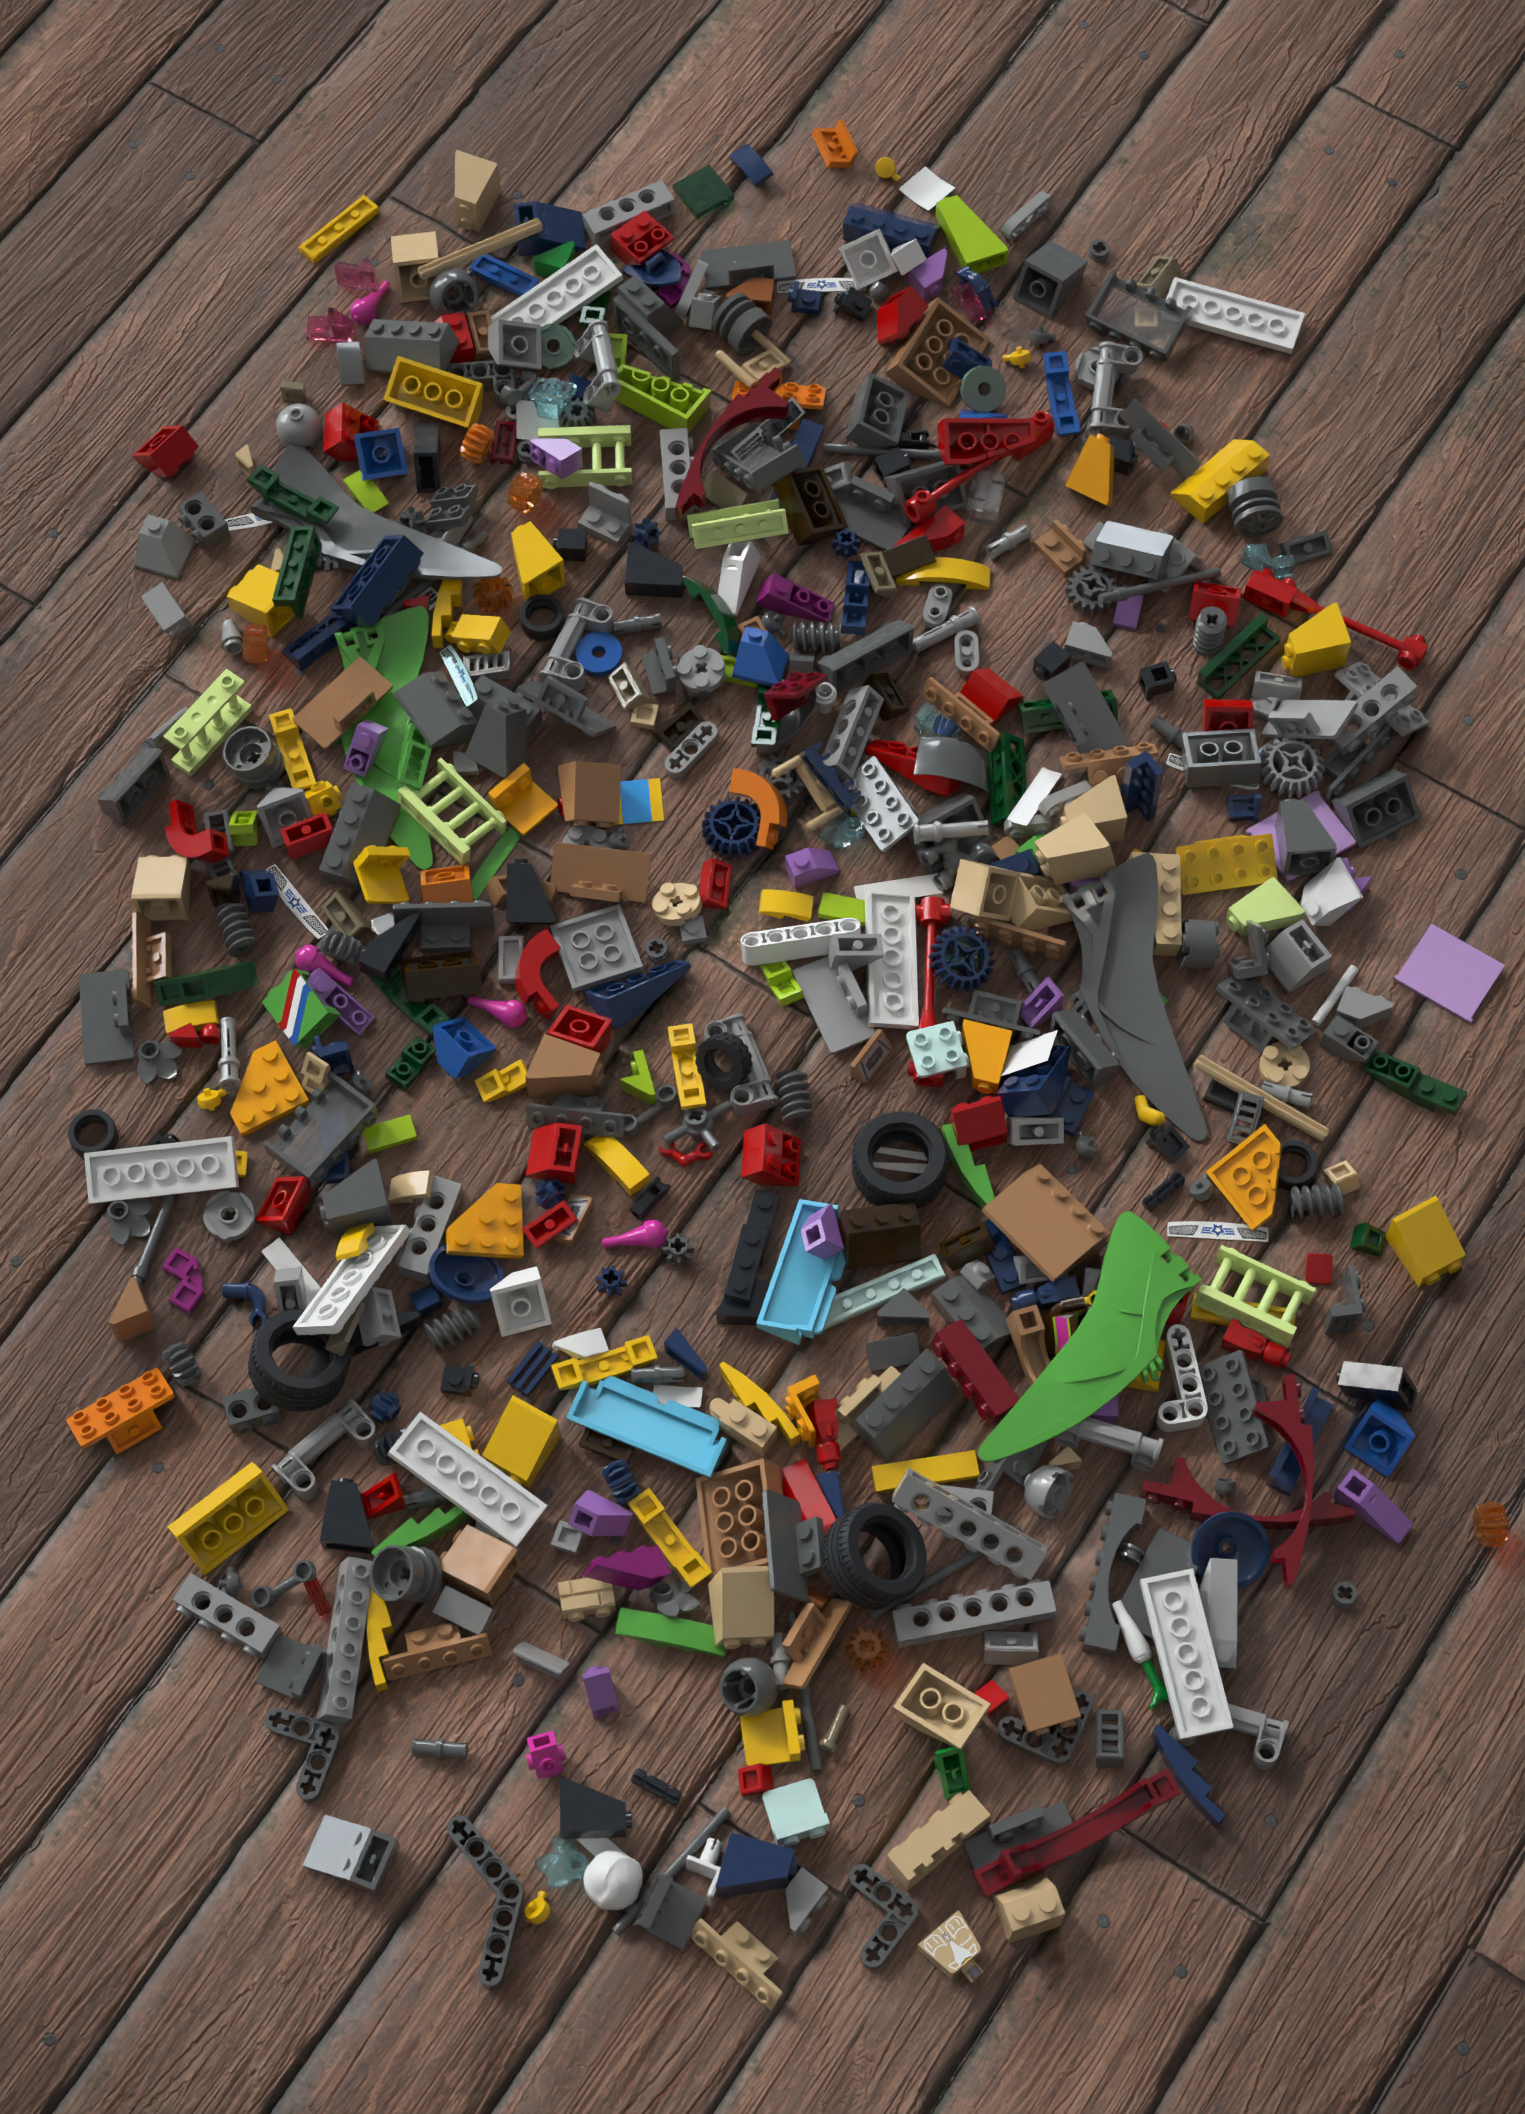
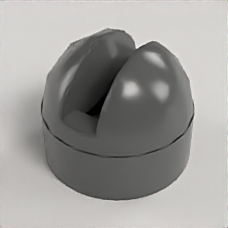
[870,281,889,301]
[1174,423,1194,443]
[1215,1478,1236,1498]

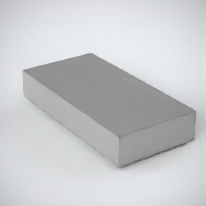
[498,936,524,984]

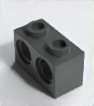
[178,492,230,550]
[222,1388,283,1434]

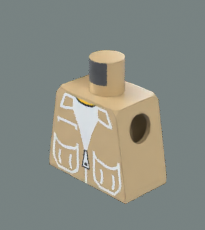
[917,1910,984,1983]

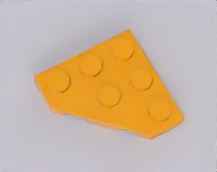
[230,1040,310,1137]
[1206,1124,1282,1231]
[446,1183,524,1259]

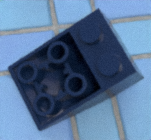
[513,201,586,257]
[997,1045,1071,1118]

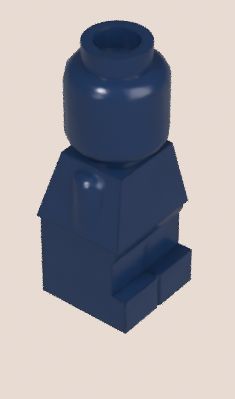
[1010,1276,1080,1311]

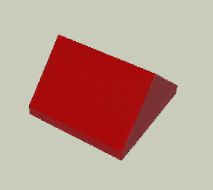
[960,668,1024,727]
[255,1176,312,1236]

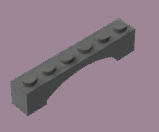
[1079,1492,1146,1658]

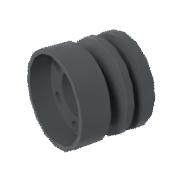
[712,293,772,355]
[1226,476,1283,538]
[223,726,285,790]
[370,1545,442,1603]

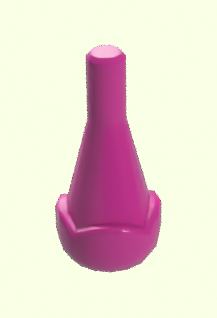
[350,281,390,325]
[295,945,354,987]
[467,996,527,1029]
[602,1220,668,1249]

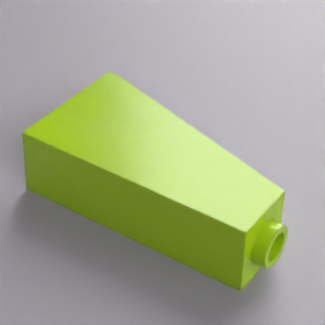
[935,195,1008,273]

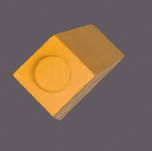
[1065,433,1114,507]
[962,1019,1012,1094]

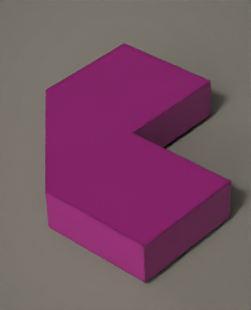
[656,253,690,309]
[162,1247,205,1315]

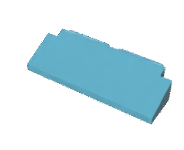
[756,1199,846,1345]
[566,1376,728,1479]

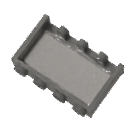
[1086,269,1193,362]
[712,421,807,493]
[263,1071,379,1187]

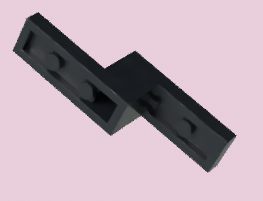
[724,1189,780,1303]

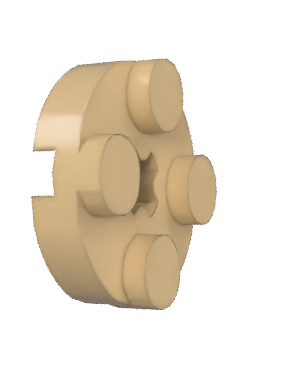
[652,883,702,926]
[1259,1042,1310,1089]

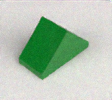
[532,241,576,278]
[934,1747,971,1800]

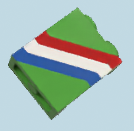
[262,969,340,1048]

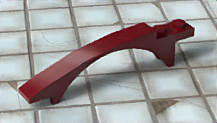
[675,367,789,521]
[1253,1374,1314,1590]
[1140,1456,1356,1530]
[972,1769,1181,1899]

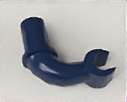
[955,266,997,311]
[222,1281,268,1329]

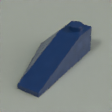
[583,959,691,1028]

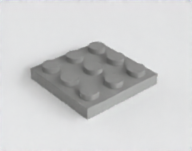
[550,904,643,993]

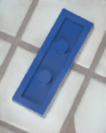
[469,254,539,297]

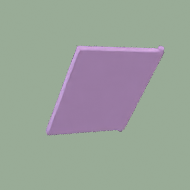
[1246,791,1356,882]
[1393,923,1505,1023]

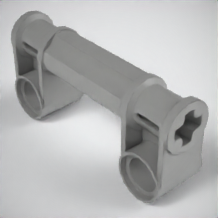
[574,319,621,411]
[1089,341,1143,438]
[538,597,614,692]
[703,1013,779,1116]
[271,1398,378,1500]
[1055,1417,1164,1472]
[1173,1704,1289,1770]

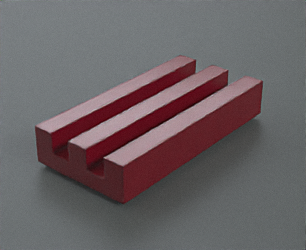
[490,420,518,465]

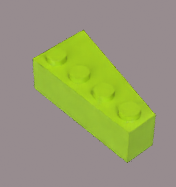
[615,364,712,434]

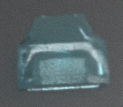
[528,377,578,420]

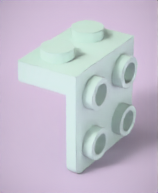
[906,1021,970,1079]
[762,1778,830,1847]

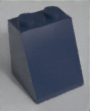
[716,1832,799,1898]

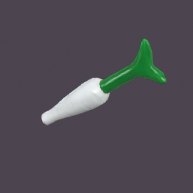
[1111,1600,1170,1709]

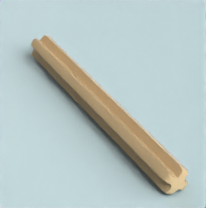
[418,218,543,280]
[1194,1055,1329,1141]

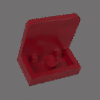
[764,671,828,720]

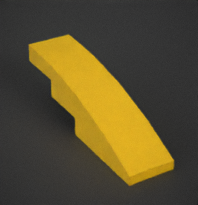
[432,580,462,648]
[719,1362,800,1447]
[367,1584,394,1692]

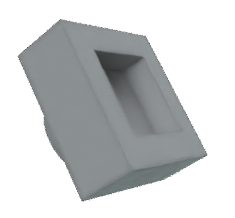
[679,915,707,945]
[960,1259,995,1290]
[551,1520,584,1555]

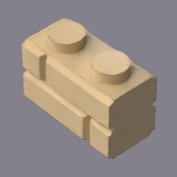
[558,1578,616,1622]

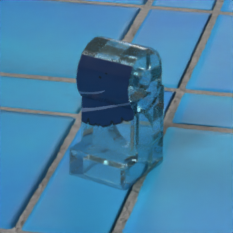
[913,702,961,738]

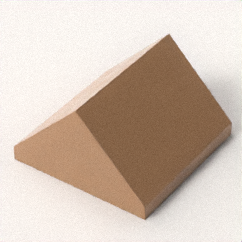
[108,1277,156,1342]

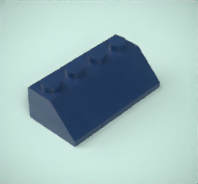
[843,203,942,259]
[330,535,424,627]

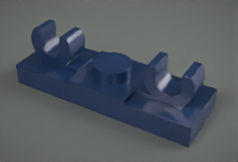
[798,742,861,811]

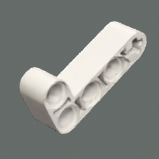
[1156,1324,1208,1432]

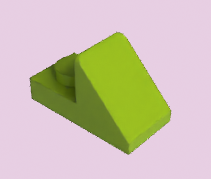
[228,811,258,846]
[620,1050,656,1105]

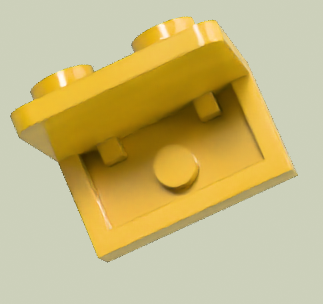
[353,845,411,904]
[740,1700,805,1766]

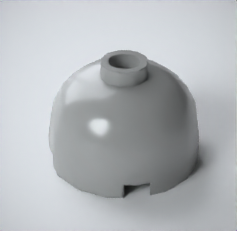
[276,403,323,448]
[1024,1465,1073,1519]

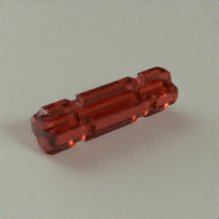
[303,1578,332,1617]

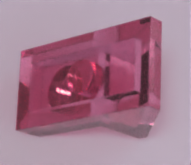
[334,257,379,293]
[951,282,991,323]
[306,307,354,342]

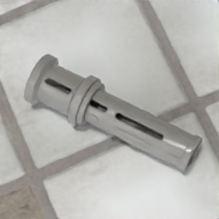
[913,606,981,653]
[913,820,989,844]
[218,1017,241,1091]

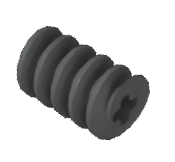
[1192,606,1227,655]
[793,622,841,653]
[215,903,257,957]
[776,1070,813,1126]
[1289,1184,1344,1218]
[423,1304,482,1351]

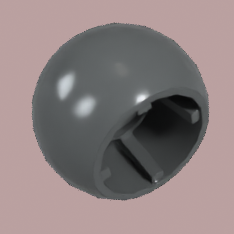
[429,269,479,316]
[719,1658,778,1717]

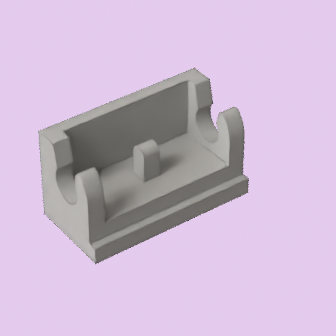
[141,582,193,637]
[359,1287,401,1347]
[433,1586,497,1635]

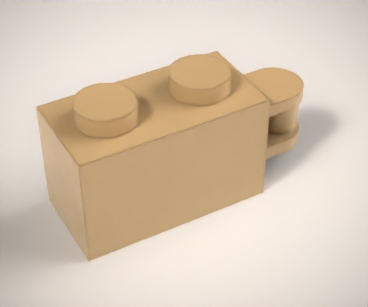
[710,1398,777,1457]

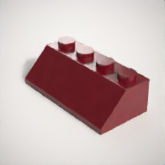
[931,1319,1020,1427]

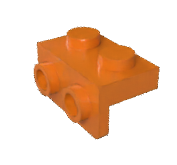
[812,120,858,168]

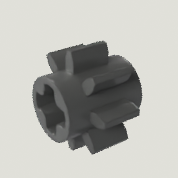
[396,507,427,532]
[662,1233,695,1267]

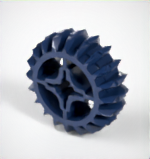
[702,796,761,860]
[928,926,995,993]

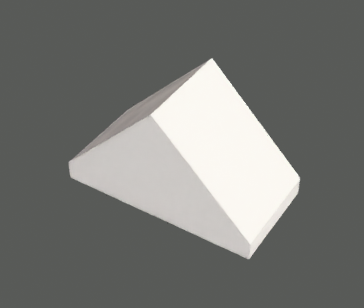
[891,239,926,275]

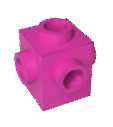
[526,1731,566,1779]

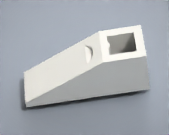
[718,540,761,615]

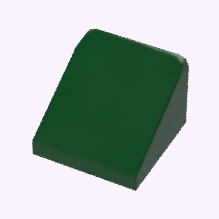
[1350,1222,1386,1256]

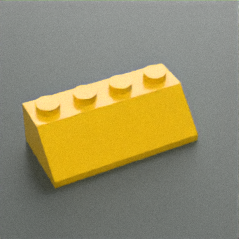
[383,356,483,429]
[1169,439,1270,524]
[167,1462,289,1575]

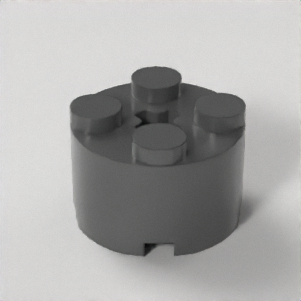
[1176,919,1220,970]

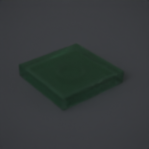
[672,165,734,219]

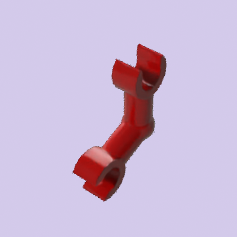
[659,1142,713,1167]

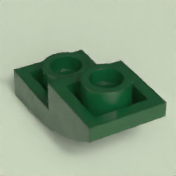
[385,1036,436,1091]

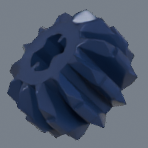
[602,1459,641,1506]

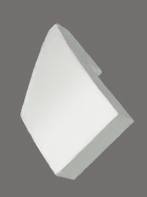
[552,1328,609,1361]

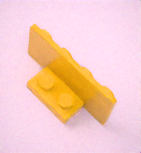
[1176,833,1278,895]

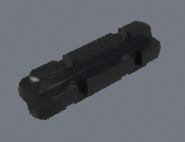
[1142,1171,1185,1211]
[631,1768,682,1806]

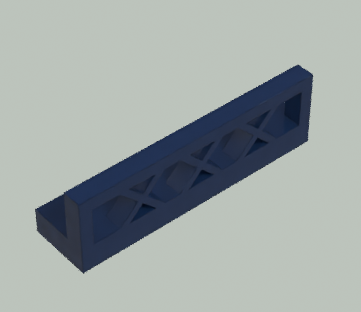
[282,612,357,672]
[1121,750,1164,822]
[1265,1387,1333,1496]

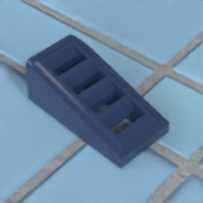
[664,1328,708,1381]
[817,1471,845,1520]

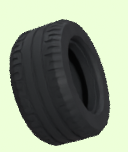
[852,1111,949,1209]
[248,1309,351,1412]
[823,1502,927,1610]

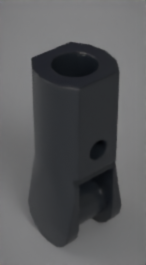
[889,430,930,450]
[629,1176,671,1221]

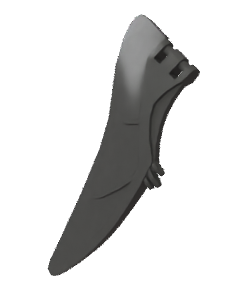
[250,443,502,580]
[1061,853,1208,1141]

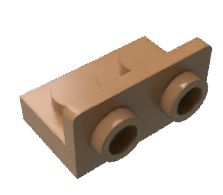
[1034,519,1087,577]

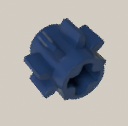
[631,518,662,549]
[831,528,861,559]
[535,1179,566,1209]
[595,1265,627,1299]
[369,1390,401,1424]

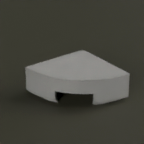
[1252,697,1279,721]
[453,751,479,776]

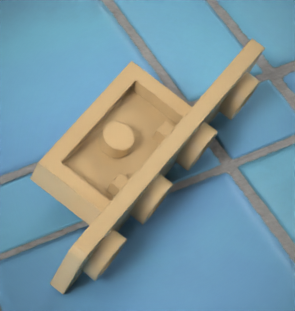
[835,1366,900,1452]
[690,1919,783,2010]

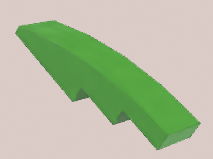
[397,716,432,791]
[941,1123,995,1209]
[371,1506,470,1559]
[615,1608,726,1658]

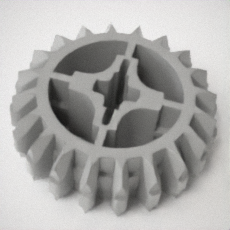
[1260,737,1325,799]

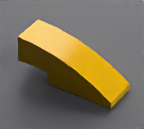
[584,1135,651,1196]

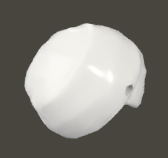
[584,1851,643,1910]

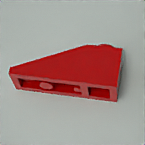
[894,505,965,552]

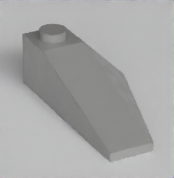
[1199,1558,1237,1668]

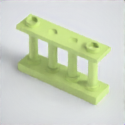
[538,425,632,489]
[687,499,789,549]
[163,669,253,777]
[397,758,506,866]
[1194,1245,1316,1348]

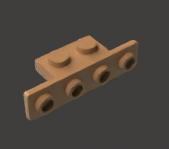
[922,677,1000,752]
[1060,742,1159,787]
[131,912,172,1009]
[782,1598,853,1689]
[382,1622,492,1680]

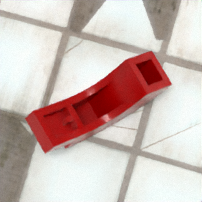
[165,799,229,863]
[515,929,561,1020]

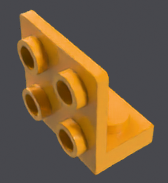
[488,763,558,836]
[785,1374,820,1448]

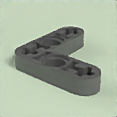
[997,1690,1093,1766]
[265,1708,341,1802]
[849,1864,918,1970]

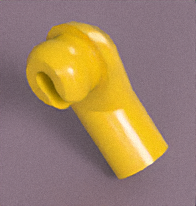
[1134,1095,1165,1126]

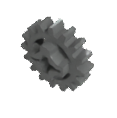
[1066,565,1118,615]
[756,753,805,803]

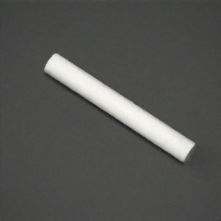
[1311,965,1359,1026]

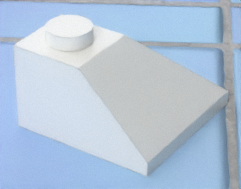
[1301,857,1363,926]
[490,1266,552,1337]

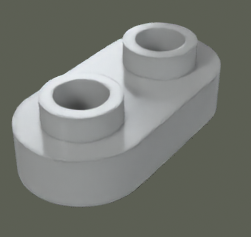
[923,584,952,629]
[954,630,979,676]
[1003,815,1053,839]

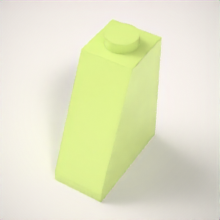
[1226,876,1305,937]

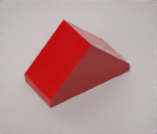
[361,1473,407,1519]

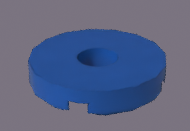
[575,632,622,676]

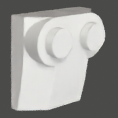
[838,229,898,290]

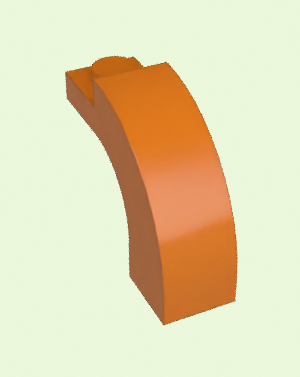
[729,768,787,850]

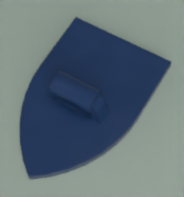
[621,249,682,286]

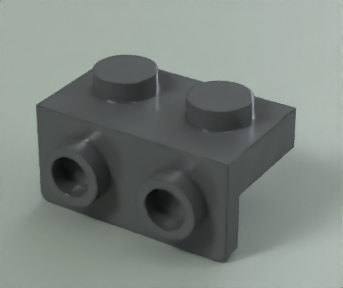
[642,637,679,696]

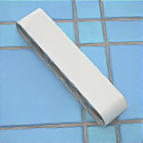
[741,918,861,965]

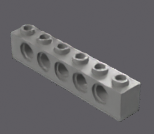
[892,1468,1047,1580]
[317,1556,373,1725]
[892,1579,1056,1648]

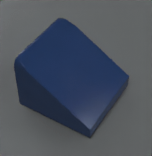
[568,374,592,402]
[409,1284,443,1317]

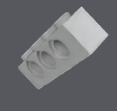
[582,180,675,246]
[660,428,698,521]
[1328,666,1418,756]
[822,685,884,781]
[396,1176,464,1284]
[173,1573,283,1659]

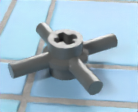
[663,1095,733,1152]

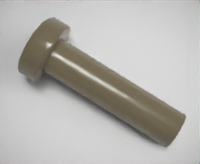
[818,1705,850,1753]

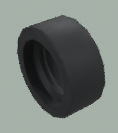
[520,594,565,641]
[68,1109,118,1158]
[1277,1140,1318,1191]

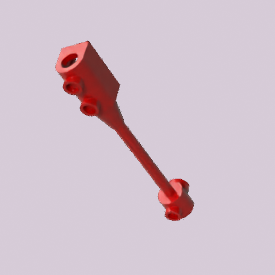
[904,411,1055,524]
[1243,568,1429,670]
[908,896,950,1087]

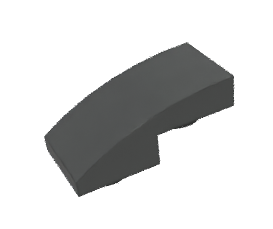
[336,342,365,387]

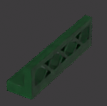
[272,526,322,618]
[1196,612,1281,699]
[1017,689,1118,734]
[987,731,1027,828]

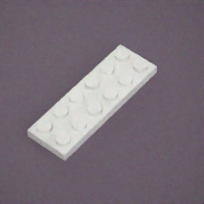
[491,244,623,326]
[1161,277,1305,354]
[865,889,919,1030]
[84,1136,239,1204]
[293,1225,411,1335]
[388,1412,547,1548]
[1139,1568,1234,1740]

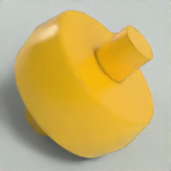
[875,157,900,182]
[1003,347,1031,368]
[197,1088,227,1111]
[525,1891,550,1924]

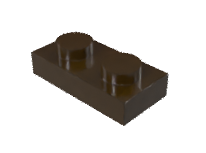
[579,1428,635,1465]

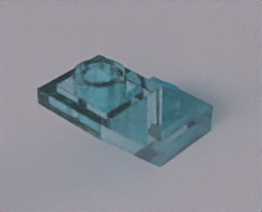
[1240,543,1295,578]

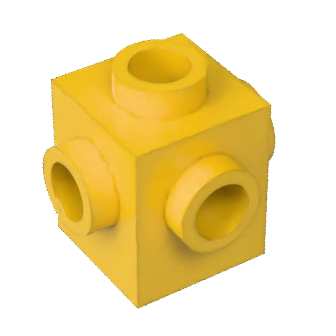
[304,781,342,817]

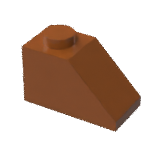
[726,277,774,315]

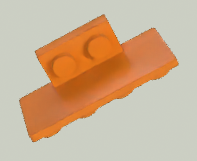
[731,380,826,429]
[66,1368,175,1454]

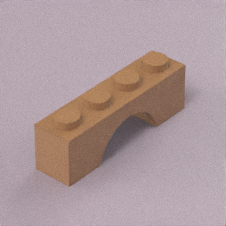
[1005,1305,1050,1387]

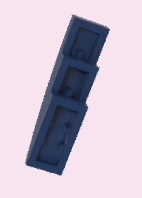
[769,419,825,509]
[841,561,870,635]
[1152,1724,1226,1828]

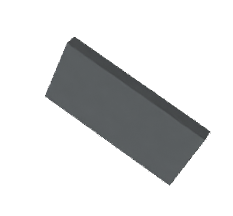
[613,295,680,382]

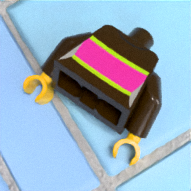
[1042,1290,1097,1357]

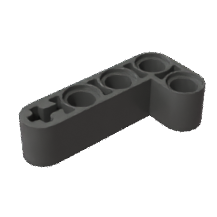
[446,361,515,409]

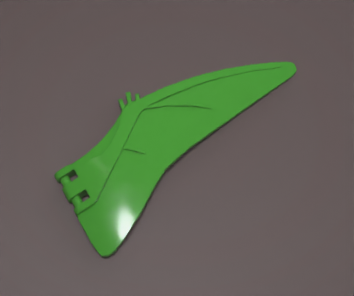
[333,606,433,870]
[978,1211,1202,1462]

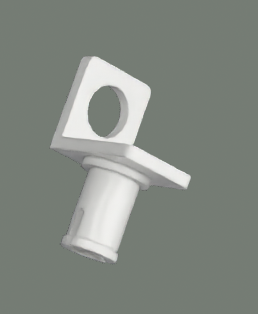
[686,1838,724,1906]

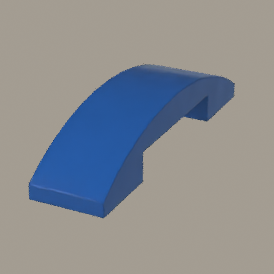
[1043,351,1080,436]

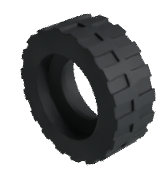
[695,1032,753,1090]

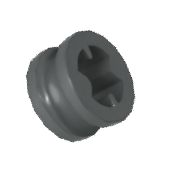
[1088,239,1109,261]
[517,440,533,464]
[645,937,668,962]
[1118,1543,1145,1566]
[1332,1581,1357,1608]

